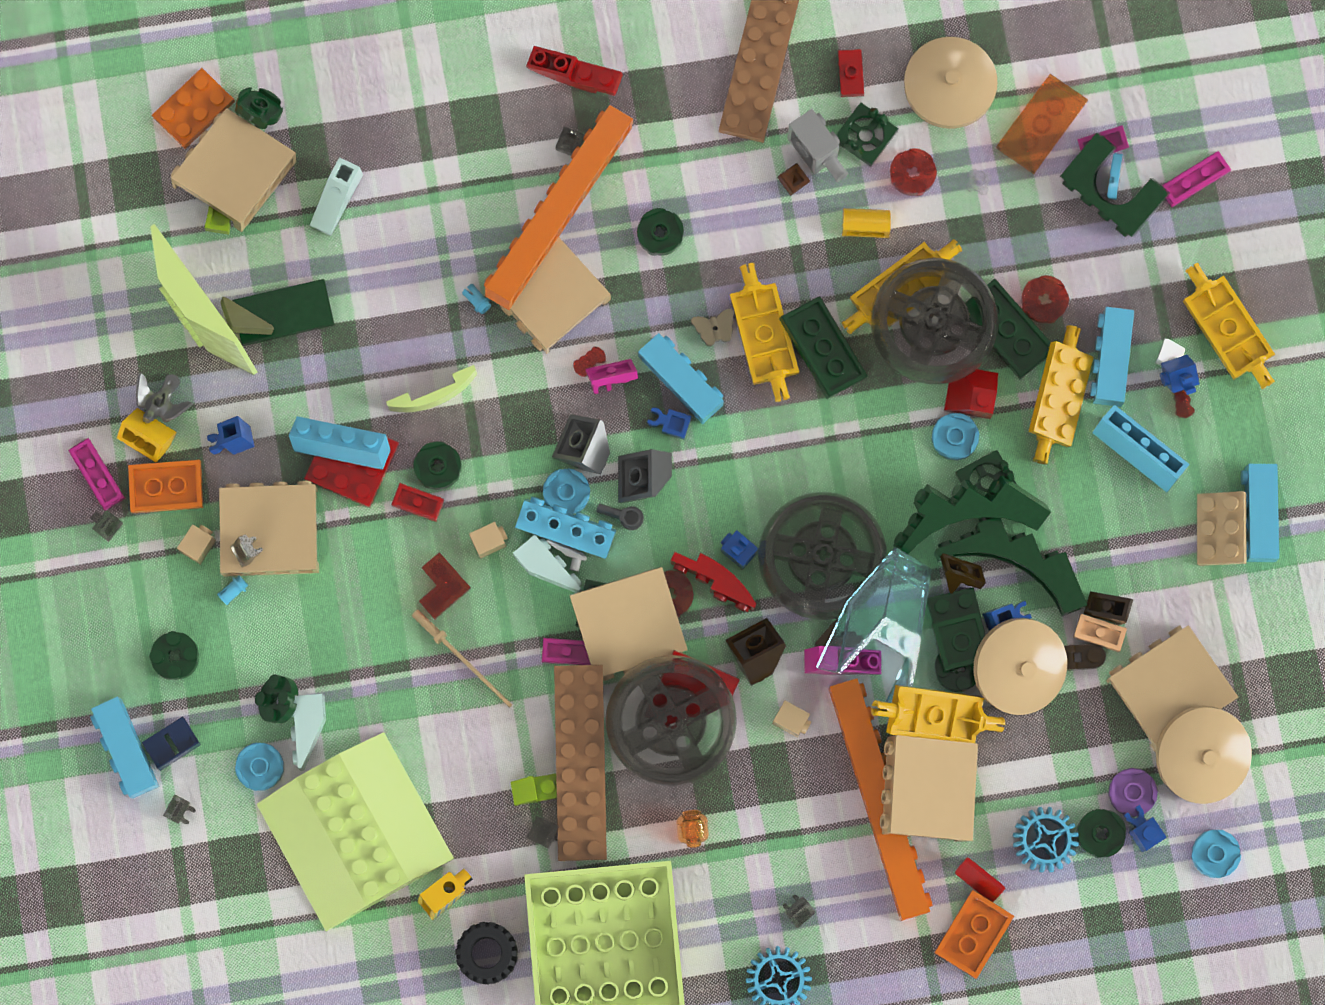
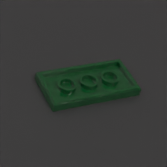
[232,279,335,346]
[959,279,1051,380]
[779,296,868,399]

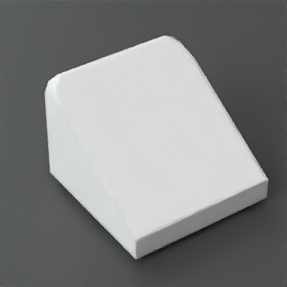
[1155,338,1185,365]

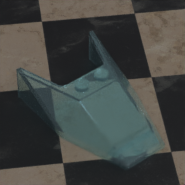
[816,547,932,703]

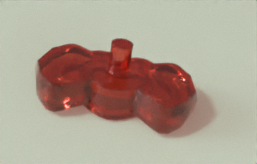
[573,346,606,377]
[1173,390,1195,419]

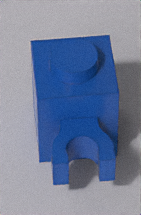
[1160,354,1200,395]
[207,416,255,455]
[721,530,759,570]
[982,601,1032,631]
[1123,805,1167,852]

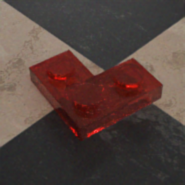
[419,552,471,620]

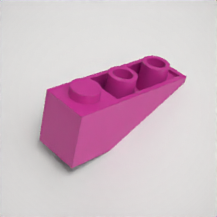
[804,646,881,675]

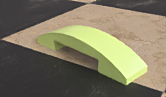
[386,365,477,412]

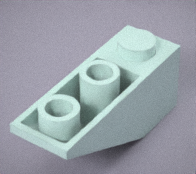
[310,157,363,236]
[513,535,582,593]
[291,694,326,771]

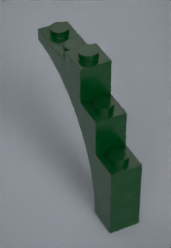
[893,475,1051,559]
[934,517,1087,616]

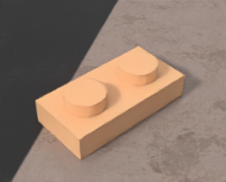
[1073,614,1127,652]

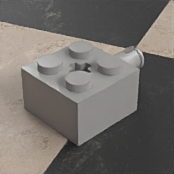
[787,109,848,182]

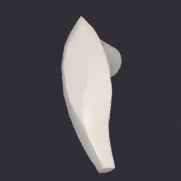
[546,539,587,572]

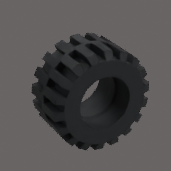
[455,922,518,985]

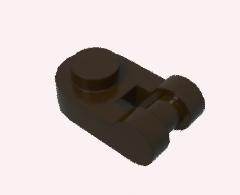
[1064,644,1106,671]

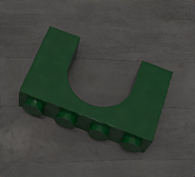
[1060,133,1171,237]

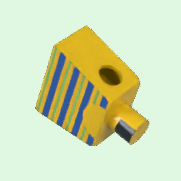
[418,868,473,920]

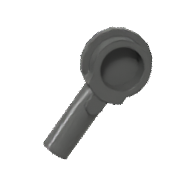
[597,503,644,530]

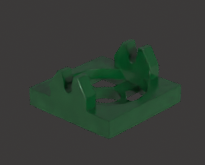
[836,102,899,167]
[955,450,1017,492]

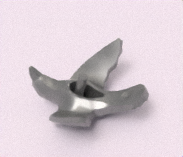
[136,373,192,423]

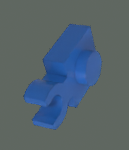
[647,408,692,440]

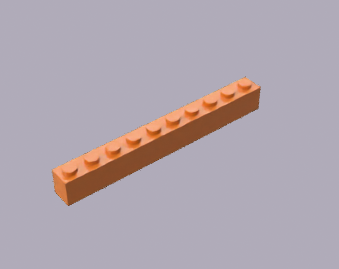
[484,105,633,310]
[828,678,933,921]

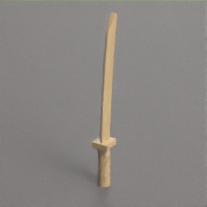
[412,610,512,708]

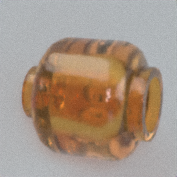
[676,810,709,848]

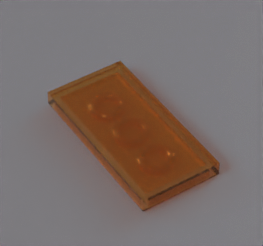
[996,74,1088,174]

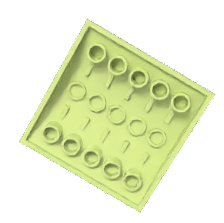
[150,224,258,375]
[257,732,454,932]
[524,861,685,1005]

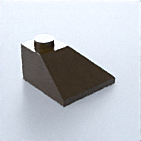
[725,618,786,686]

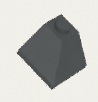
[552,414,610,474]
[618,449,672,503]

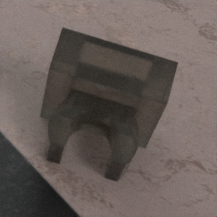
[555,127,585,156]
[90,510,123,542]
[230,534,263,567]
[163,794,196,824]
[526,816,559,849]
[783,894,816,929]

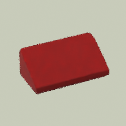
[955,857,1006,902]

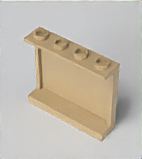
[171,108,296,232]
[484,237,611,354]
[219,481,319,577]
[569,567,687,681]
[1106,625,1238,753]
[880,735,978,842]

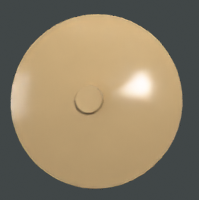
[904,37,997,129]
[974,618,1067,715]
[1156,706,1252,804]

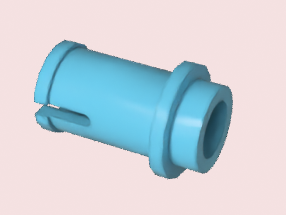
[462,284,491,314]
[217,575,248,605]

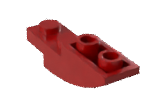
[526,46,623,96]
[671,552,756,613]

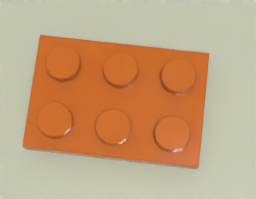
[152,68,235,149]
[128,460,203,513]
[934,890,1014,979]

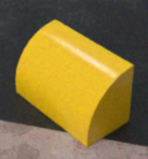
[842,208,891,238]
[117,408,177,462]

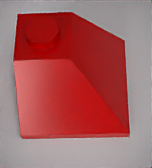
[944,365,999,419]

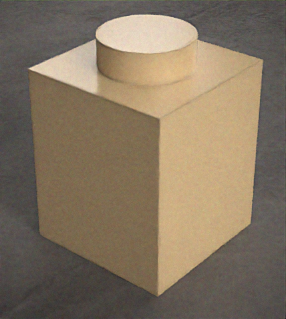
[469,522,508,559]
[177,524,216,565]
[772,700,811,738]

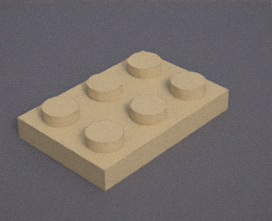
[1197,491,1247,566]

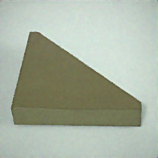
[220,297,274,335]

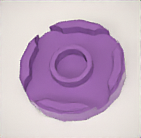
[1108,768,1158,817]

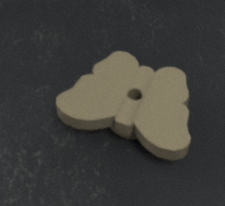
[691,308,734,346]

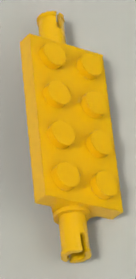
[841,239,962,336]
[730,263,799,402]
[1183,263,1275,390]
[1028,325,1094,464]
[871,685,1005,743]

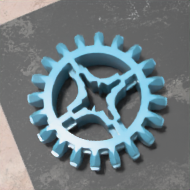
[1012,807,1079,873]
[745,946,812,1005]

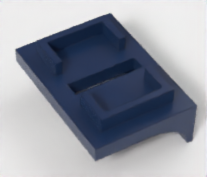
[142,716,201,771]

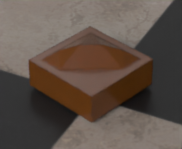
[777,163,811,196]

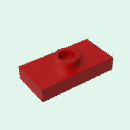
[838,49,864,97]
[391,483,445,522]

